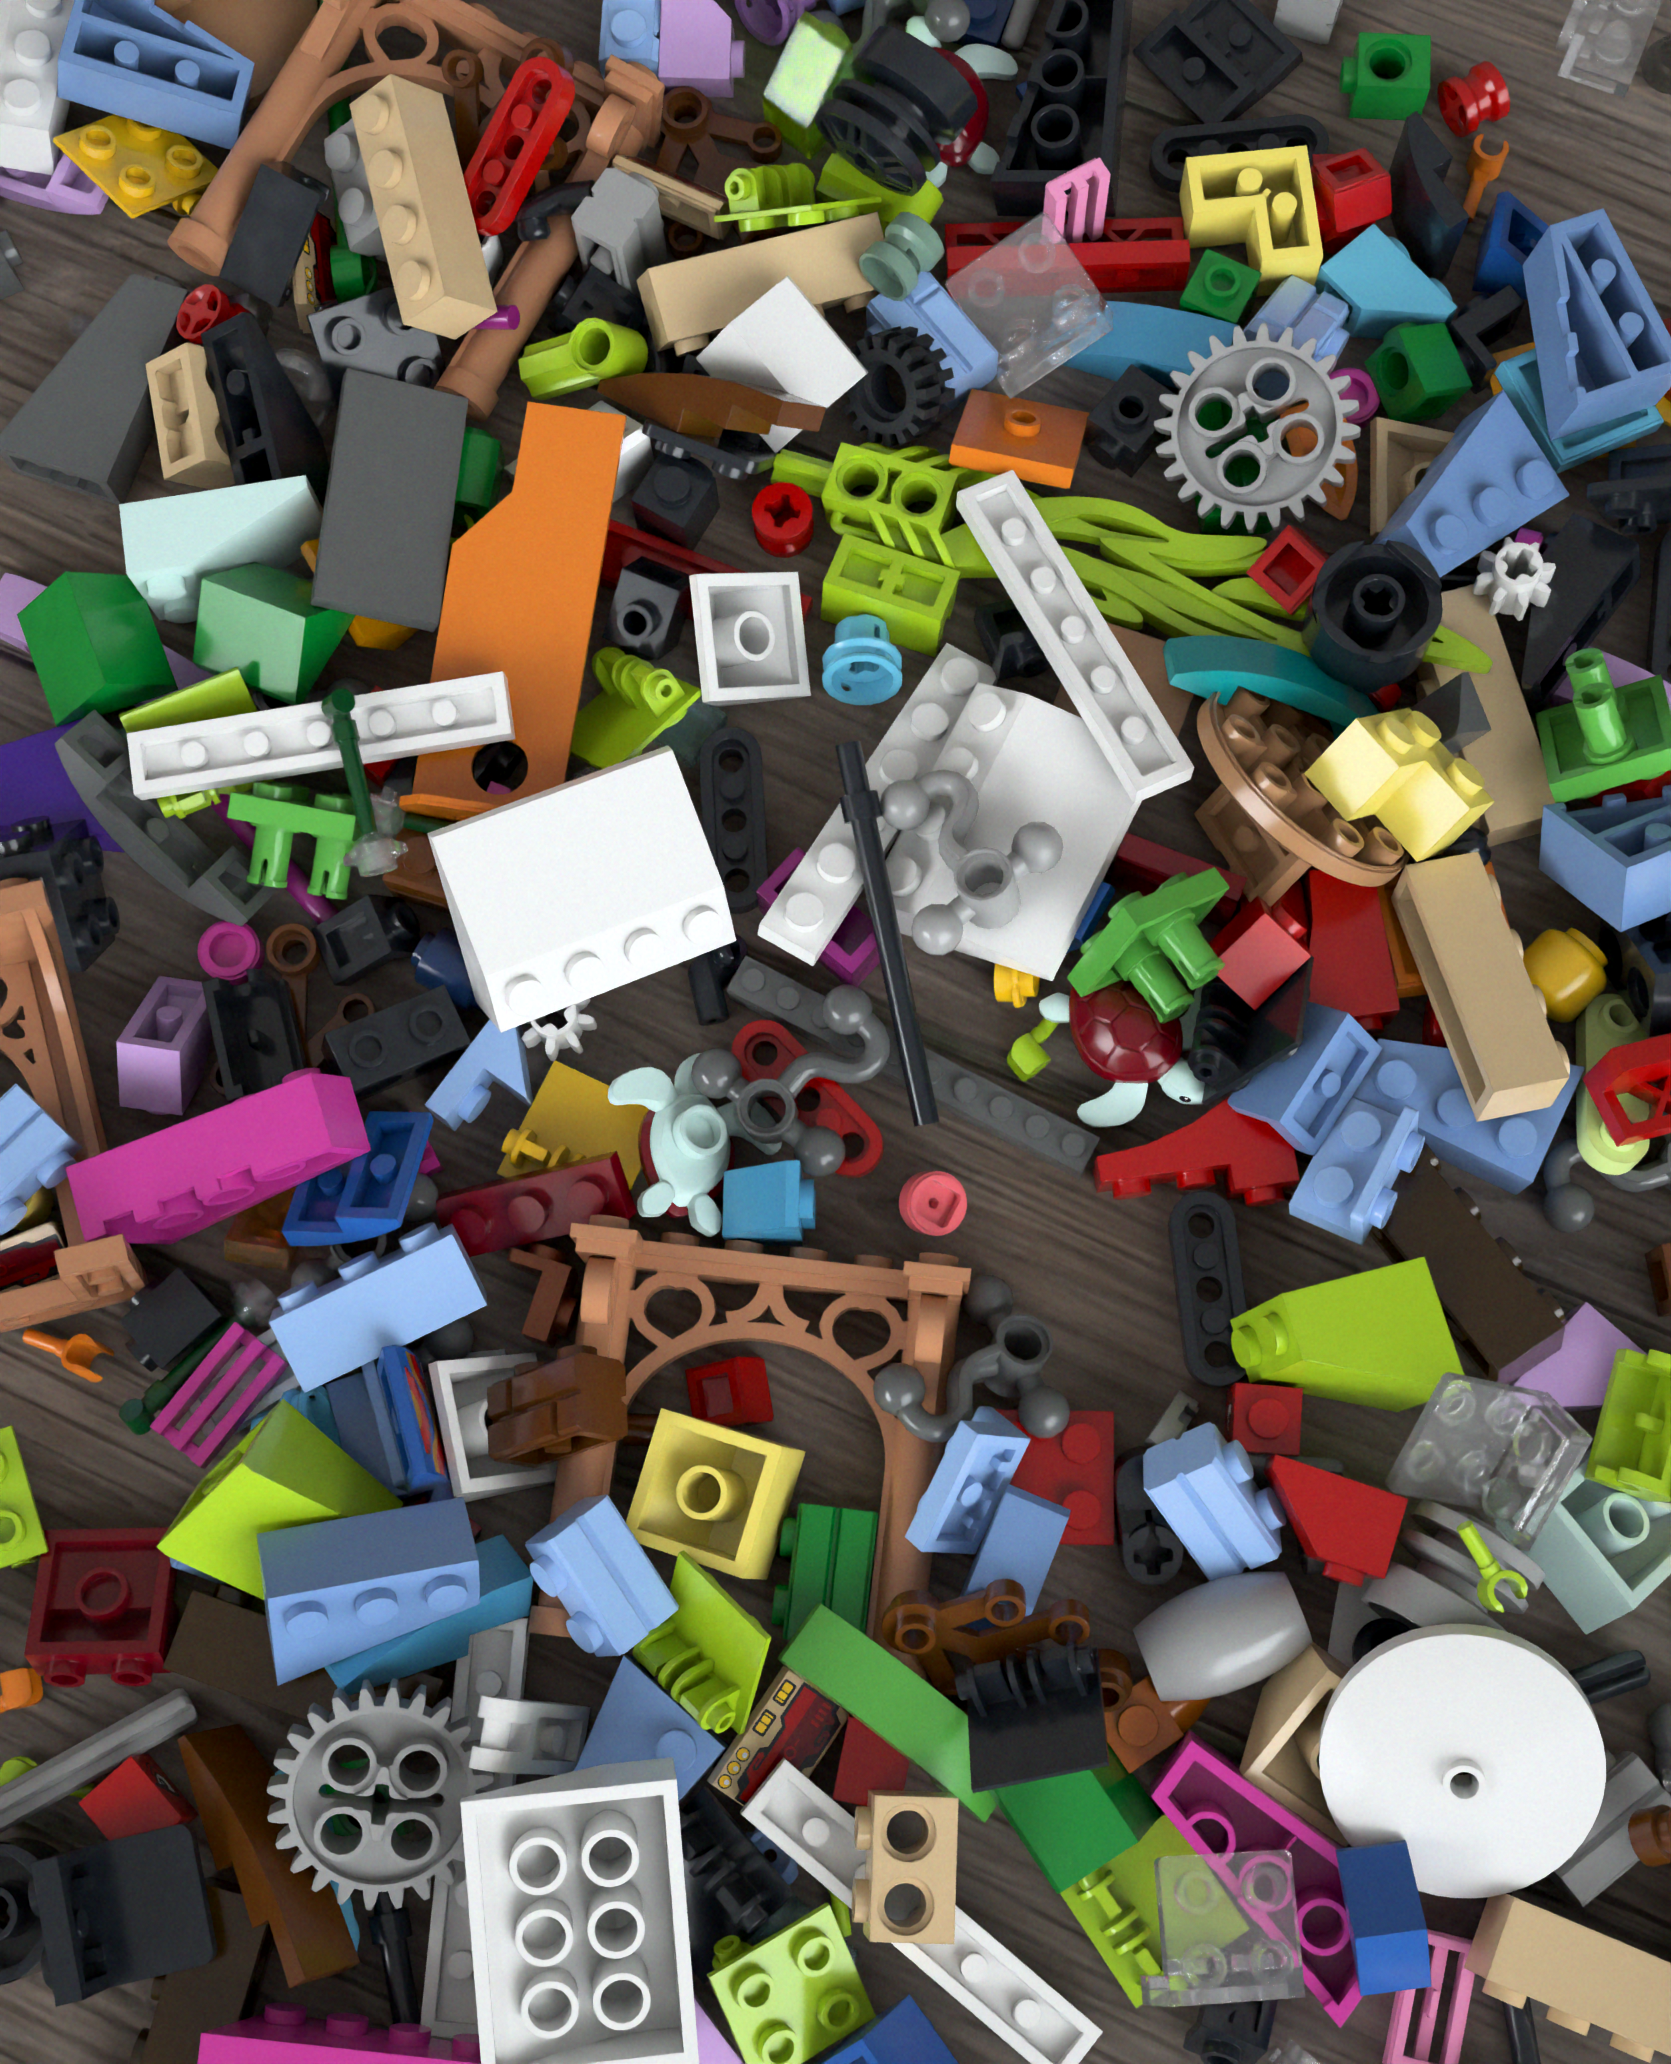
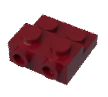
[24,1527,179,1688]

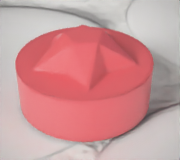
[899,1171,967,1236]

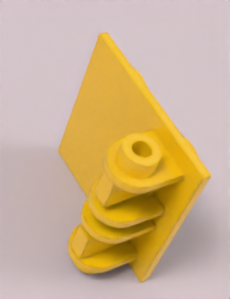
[53,114,219,219]
[497,1060,648,1190]

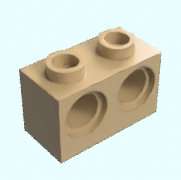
[145,342,235,490]
[852,1789,959,1944]

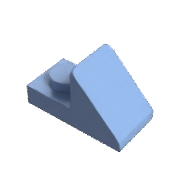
[424,1019,533,1131]

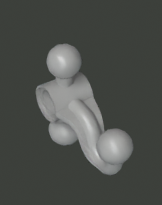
[880,769,1063,955]

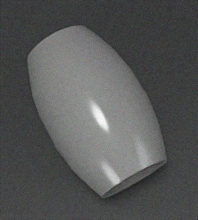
[1132,1571,1313,1701]

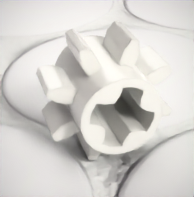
[1472,537,1556,621]
[521,998,597,1061]

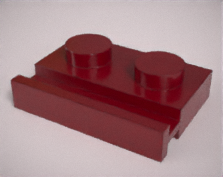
[1109,832,1247,927]

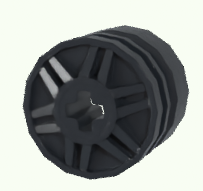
[814,26,978,196]

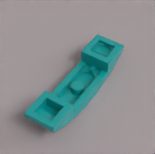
[1162,635,1381,740]

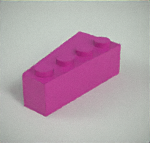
[65,1067,371,1245]
[1150,1729,1363,2028]
[197,2003,481,2064]

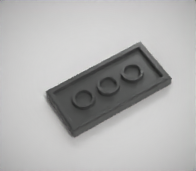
[310,368,469,632]

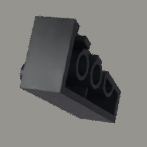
[990,0,1133,217]

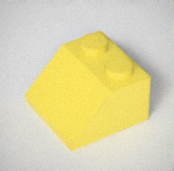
[626,1408,806,1580]

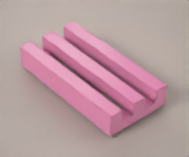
[1040,157,1111,244]
[1382,1929,1475,2064]

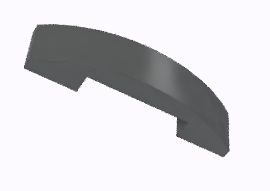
[54,709,278,927]

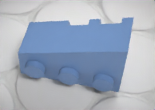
[57,0,255,150]
[1522,208,1671,441]
[1372,390,1569,578]
[1538,785,1671,932]
[1352,1039,1585,1195]
[257,1497,480,1686]
[574,1655,730,1804]

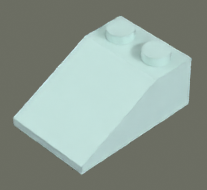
[119,475,323,623]
[1499,1448,1671,1635]

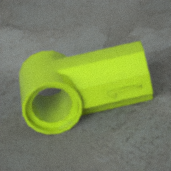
[815,152,944,238]
[518,318,648,400]

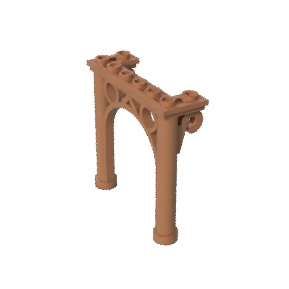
[167,0,665,422]
[527,1215,971,1681]

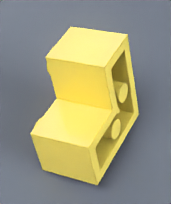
[1179,145,1323,297]
[1304,708,1495,862]

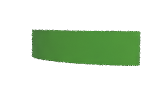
[777,1603,997,1823]

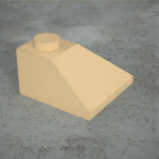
[1239,1642,1350,1848]

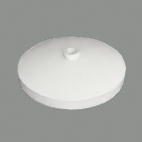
[1319,1624,1606,1899]

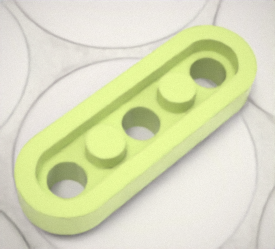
[1576,994,1650,1175]

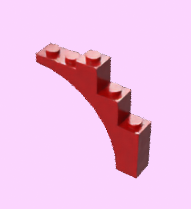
[1092,869,1400,1207]

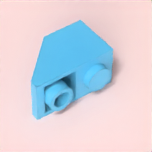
[1315,223,1457,339]

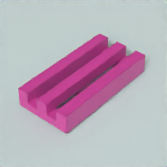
[150,1322,290,1469]

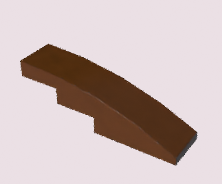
[597,373,826,438]
[177,1724,360,1988]

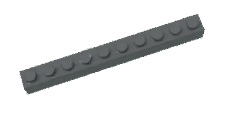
[727,955,1100,1180]

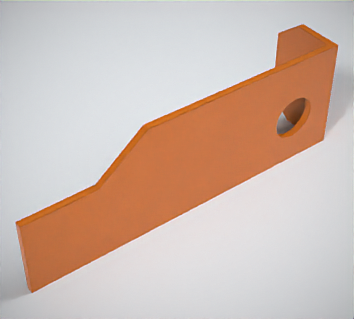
[399,402,627,823]

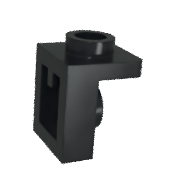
[547,265,646,355]
[311,894,421,986]
[1183,1948,1284,2064]

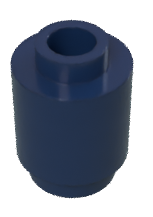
[411,927,485,1014]

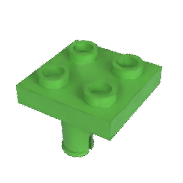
[1535,648,1671,803]
[227,781,388,900]
[1067,867,1230,1024]

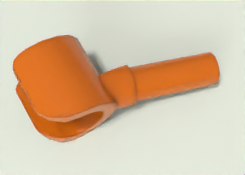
[1462,134,1509,223]
[22,1328,114,1383]
[0,1668,43,1714]

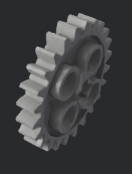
[1154,323,1360,533]
[267,1678,495,1910]

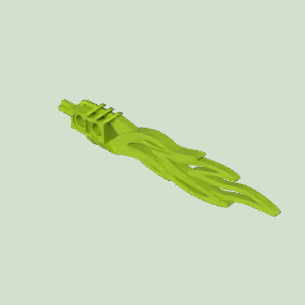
[770,442,1493,674]

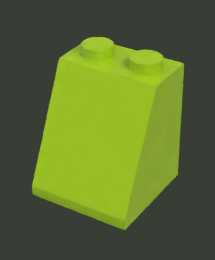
[1230,1257,1468,1412]
[156,1398,403,1600]

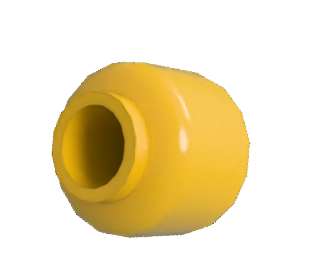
[1523,927,1608,1023]

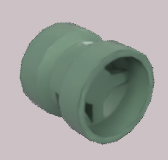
[859,212,944,301]

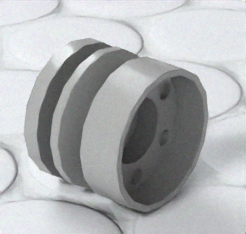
[1361,1499,1546,1632]

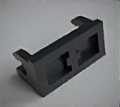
[219,161,332,308]
[202,969,308,1103]

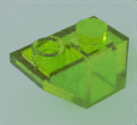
[762,11,854,160]

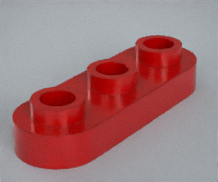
[463,56,575,237]
[732,1020,884,1178]

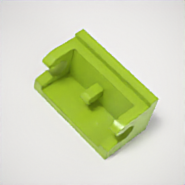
[820,533,961,657]
[1584,1348,1671,1502]

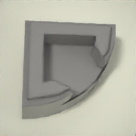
[1143,1389,1199,1448]

